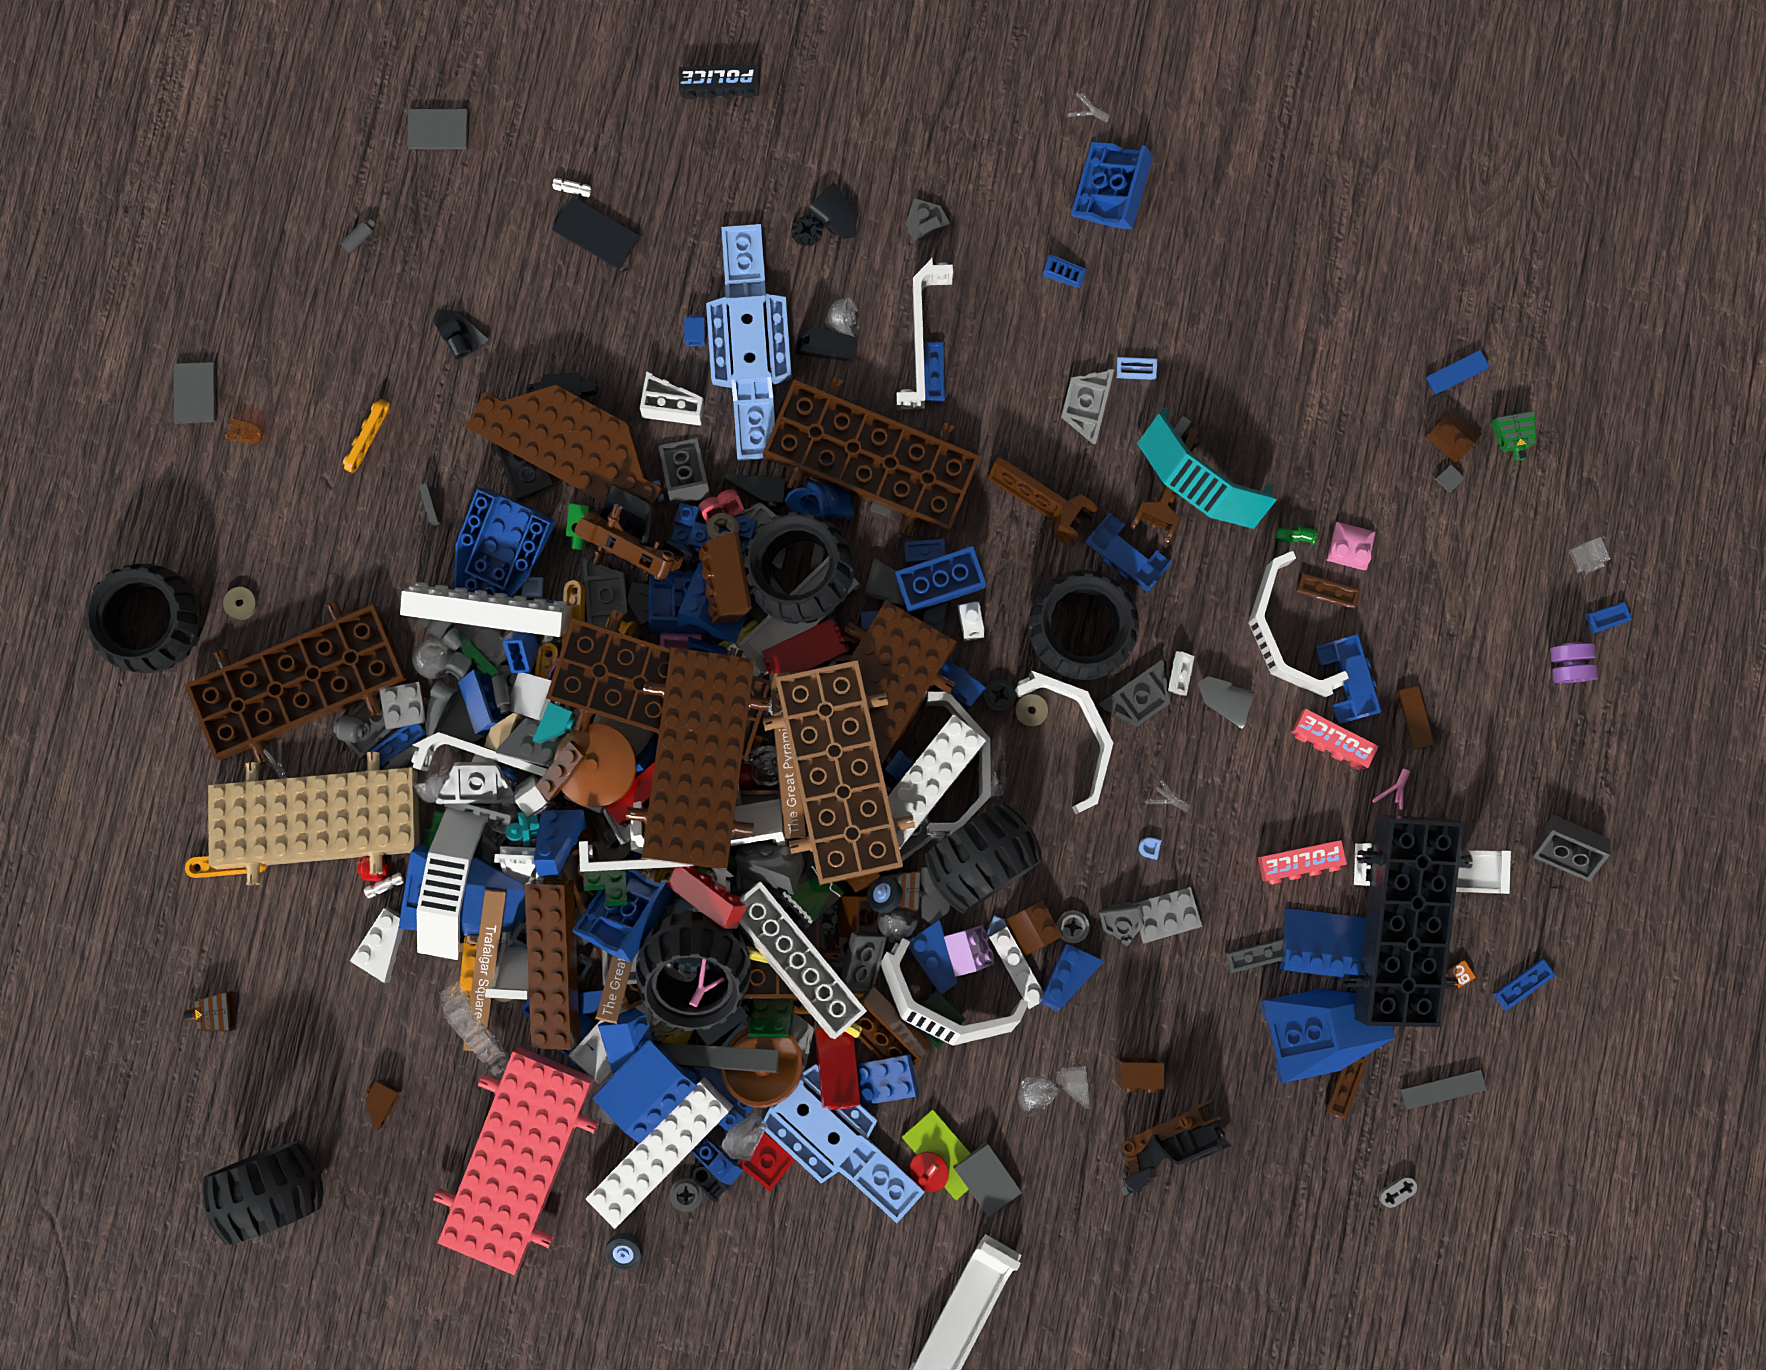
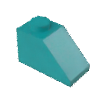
[532,702,576,744]

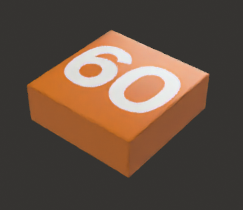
[1447,960,1476,989]

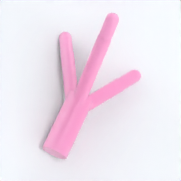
[1372,769,1410,810]
[689,959,725,1007]

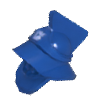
[785,478,853,519]

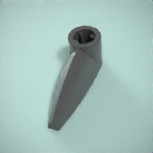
[426,680,458,737]

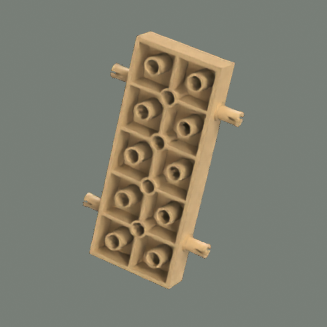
[208,752,420,885]

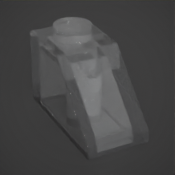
[1056,1064,1090,1108]
[721,1113,767,1160]

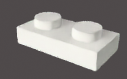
[1168,651,1194,696]

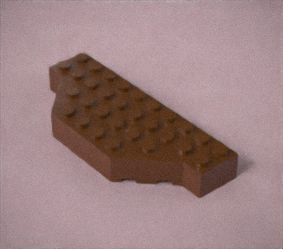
[466,385,665,512]

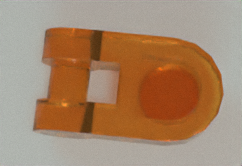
[225,419,263,446]

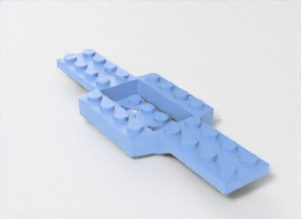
[706,224,792,461]
[720,1023,925,1223]

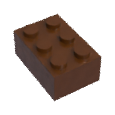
[1115,1057,1164,1093]

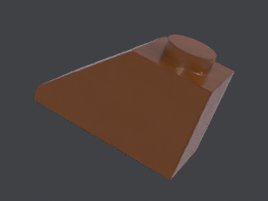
[366,1079,402,1130]

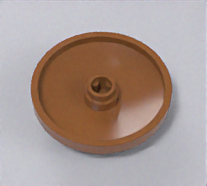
[554,724,637,807]
[721,1027,804,1108]

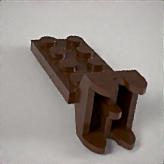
[1131,427,1199,543]
[987,457,1098,546]

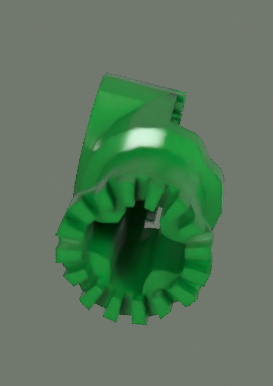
[1276,524,1318,545]
[424,810,445,847]

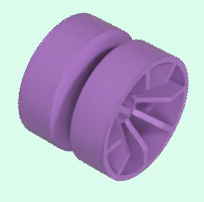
[1550,642,1598,683]

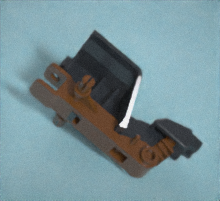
[575,484,700,581]
[1120,1099,1232,1196]

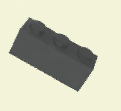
[1533,815,1610,882]

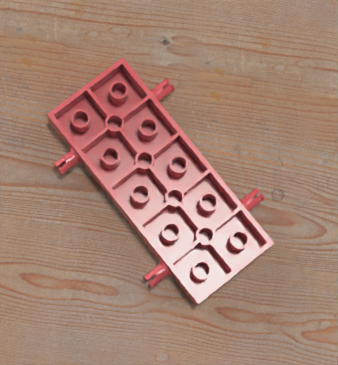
[433,1046,599,1275]

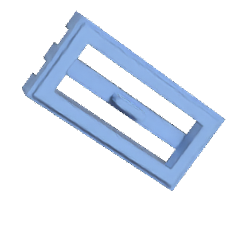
[1116,357,1157,380]

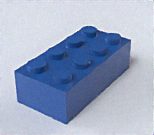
[895,546,986,614]

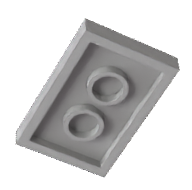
[1132,887,1202,944]

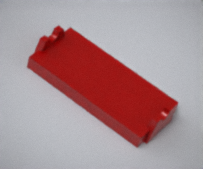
[761,619,847,674]
[815,1027,860,1110]

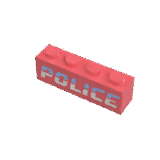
[1291,709,1379,770]
[1258,840,1347,884]

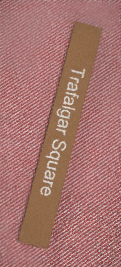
[463,889,506,1052]

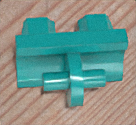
[506,812,539,847]

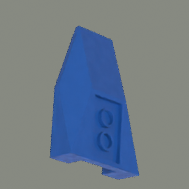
[454,487,557,598]
[398,844,526,936]
[1260,989,1395,1083]

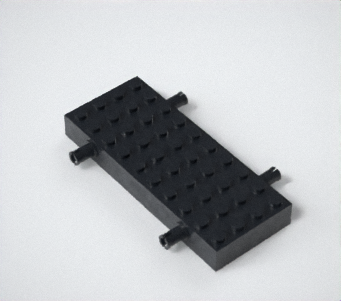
[1343,815,1473,1027]

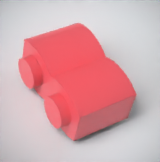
[698,489,744,523]

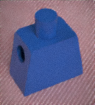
[503,630,539,673]

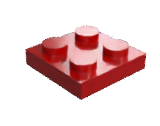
[738,1131,795,1191]

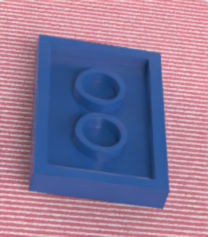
[856,1054,920,1106]

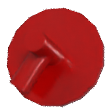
[909,1152,949,1192]

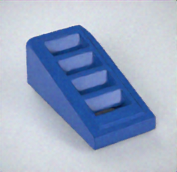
[1042,254,1086,288]

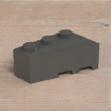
[735,843,805,895]

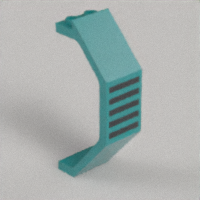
[1137,407,1277,529]

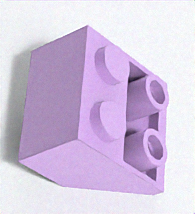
[944,925,994,977]

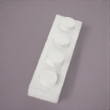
[989,926,1043,1009]

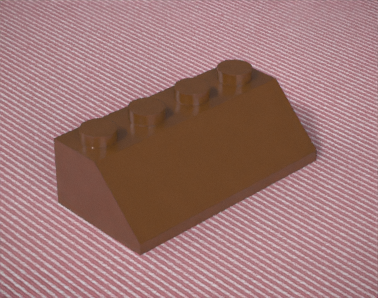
[699,532,752,625]
[854,987,932,1066]

